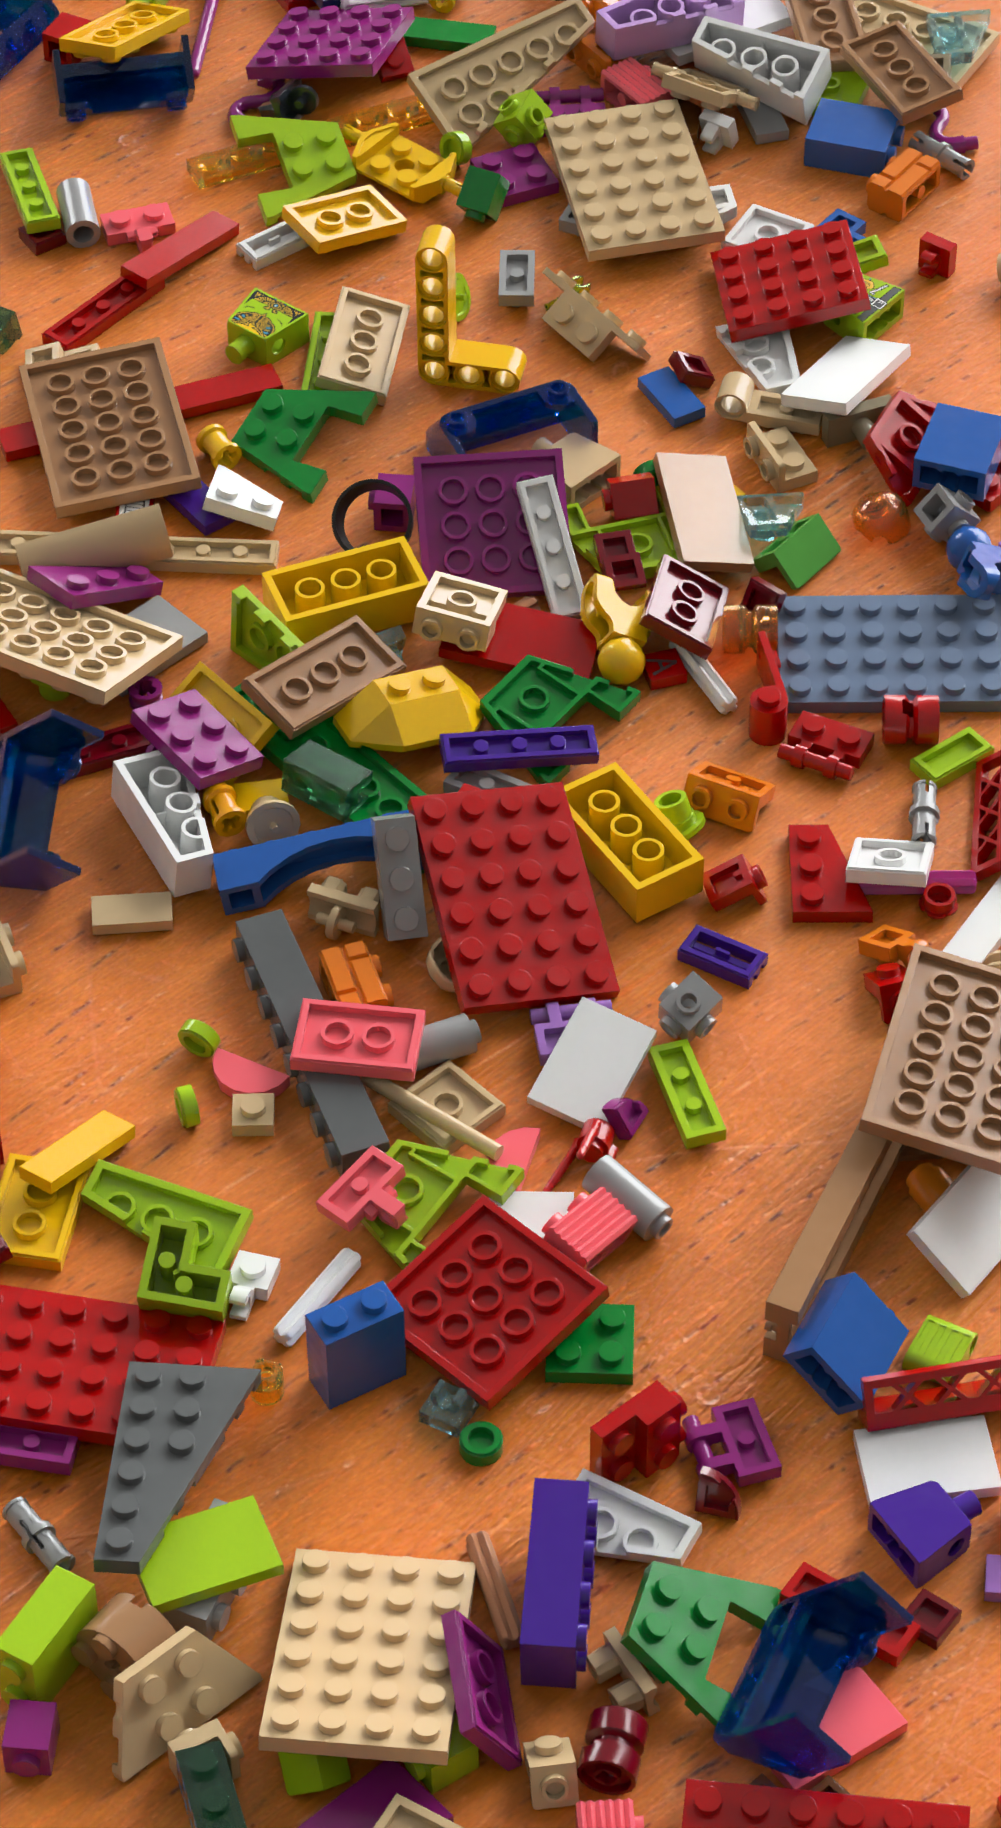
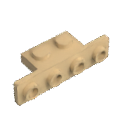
[542,267,652,363]

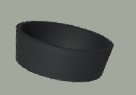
[332,479,413,551]

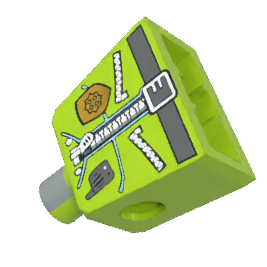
[823,274,905,340]

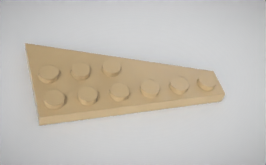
[406,0,595,147]

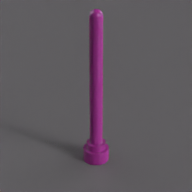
[187,0,219,80]

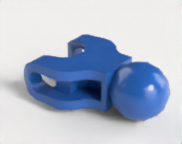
[945,526,1001,601]

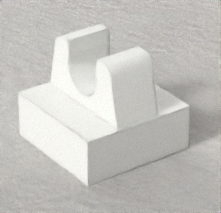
[699,108,739,155]

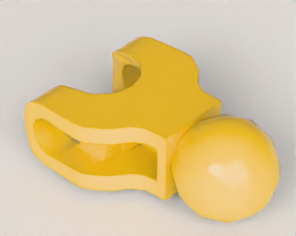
[580,573,653,685]

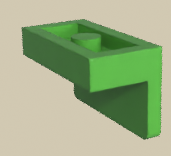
[754,513,841,590]

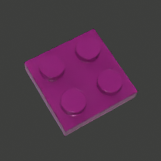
[470,142,559,208]

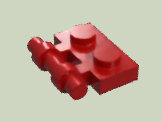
[777,710,875,781]

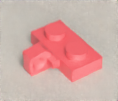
[100,202,176,254]
[316,1145,408,1232]

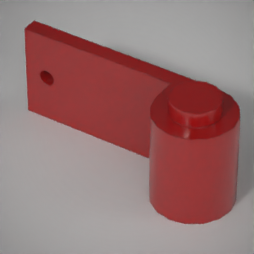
[748,631,788,746]

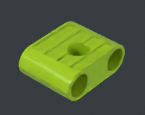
[902,1314,978,1386]

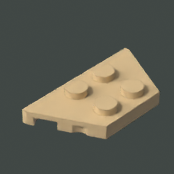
[112,1625,263,1782]

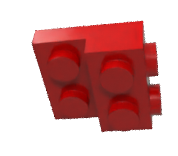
[589,1380,687,1482]

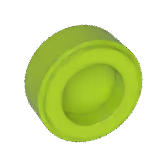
[439,131,472,166]
[178,1019,221,1057]
[174,1084,200,1128]

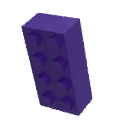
[520,1478,598,1689]

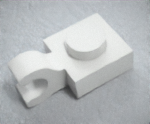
[229,1250,281,1321]

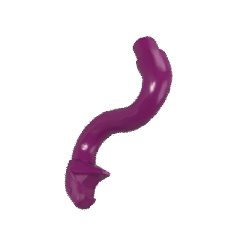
[227,79,285,123]
[929,107,979,154]

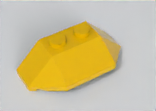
[333,665,486,752]

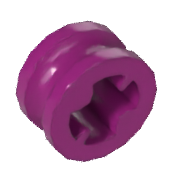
[128,676,163,710]

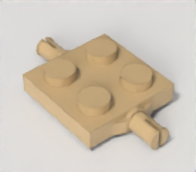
[651,61,760,111]

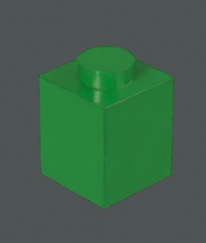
[456,165,510,223]

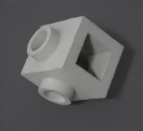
[913,483,981,543]
[658,971,723,1043]

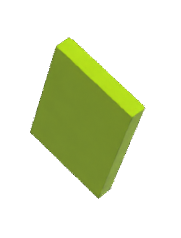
[137,1495,284,1613]

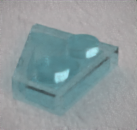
[926,9,991,66]
[737,492,804,541]

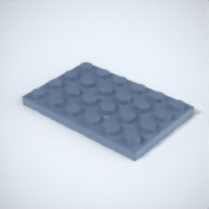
[775,594,1001,713]

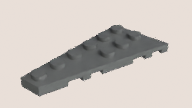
[93,1361,261,1575]

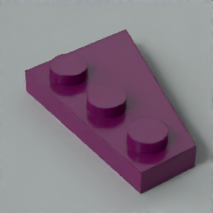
[27,565,163,610]

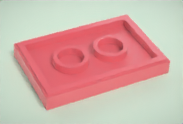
[290,998,426,1082]
[739,1657,908,1790]

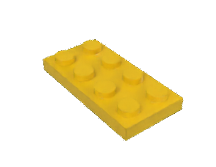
[59,0,190,63]

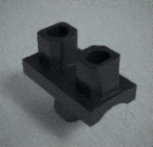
[259,78,319,119]

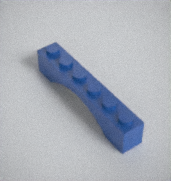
[213,809,424,916]

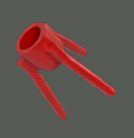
[542,1118,619,1192]

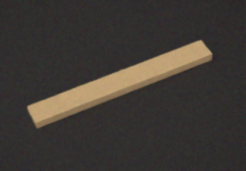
[0,530,280,575]

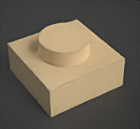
[232,1093,275,1136]

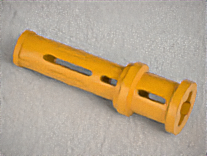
[202,782,247,837]

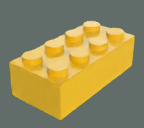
[262,536,429,644]
[564,762,704,923]

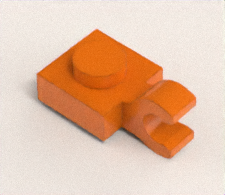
[858,924,929,968]

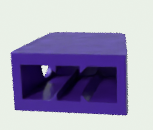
[867,1481,982,1589]

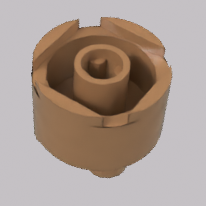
[71,1593,176,1700]

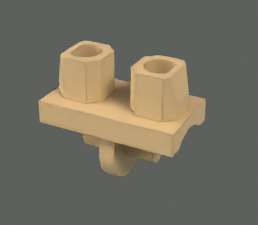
[307,876,381,940]
[587,1626,661,1717]

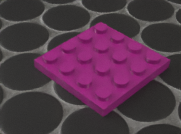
[246,4,415,80]
[413,448,569,598]

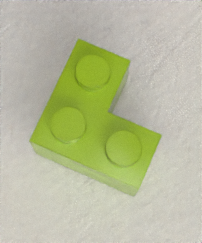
[137,1215,233,1322]

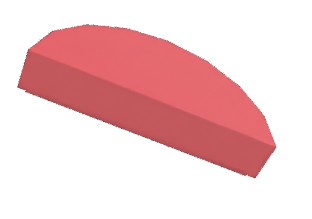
[213,1048,290,1098]
[488,1127,540,1191]

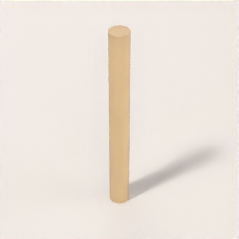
[361,1077,504,1161]

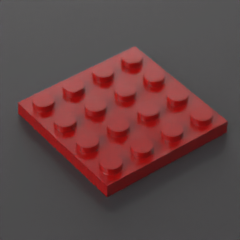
[710,219,871,343]
[387,1195,610,1411]

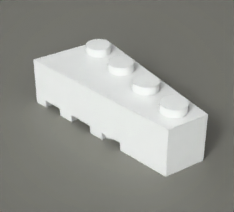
[691,16,832,125]
[111,750,214,897]

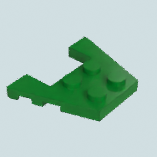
[231,389,378,503]
[480,655,641,784]
[620,1561,782,1743]

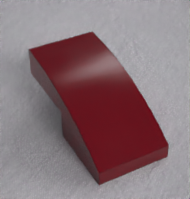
[593,529,647,592]

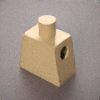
[531,433,621,509]

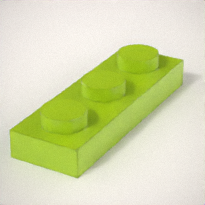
[648,1038,727,1149]

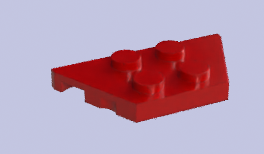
[862,390,937,510]

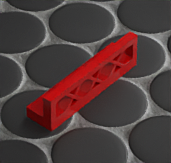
[970,750,1001,882]
[857,1355,1001,1432]

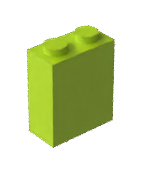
[0,1565,98,1705]

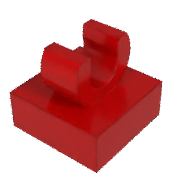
[918,232,957,279]

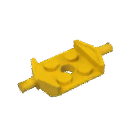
[341,122,463,204]

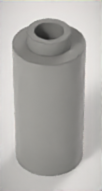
[56,178,101,248]
[416,1013,482,1071]
[582,1155,673,1241]

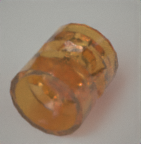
[722,605,778,654]

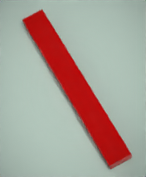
[0,363,283,462]

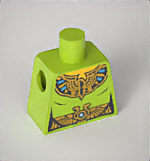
[225,288,310,365]

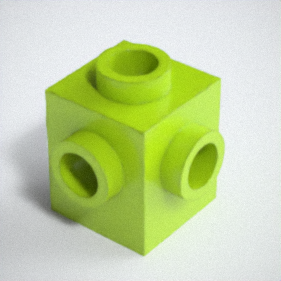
[493,88,553,147]

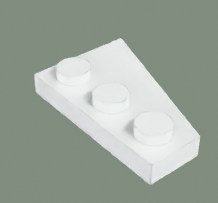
[715,324,800,394]
[576,1468,703,1567]

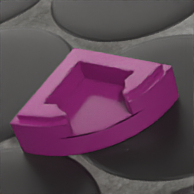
[602,1098,649,1140]

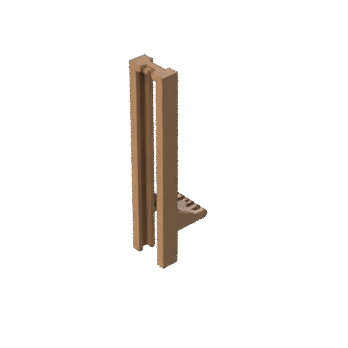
[763,1117,967,1364]

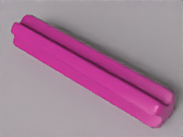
[859,870,977,895]

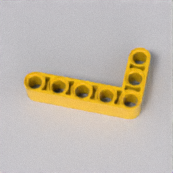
[415,224,527,394]

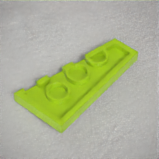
[230,585,337,717]
[81,1159,254,1270]

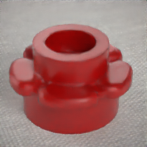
[919,882,958,919]

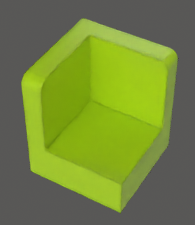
[278,1752,351,1796]

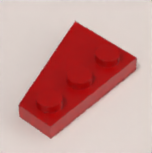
[788,825,873,923]

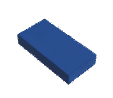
[638,366,706,429]

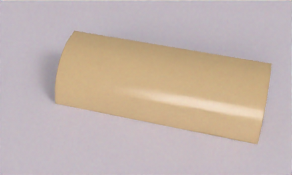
[14,503,173,578]

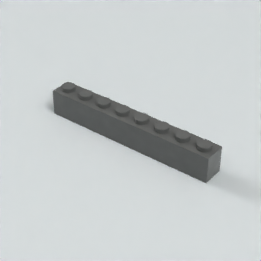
[231,909,390,1177]

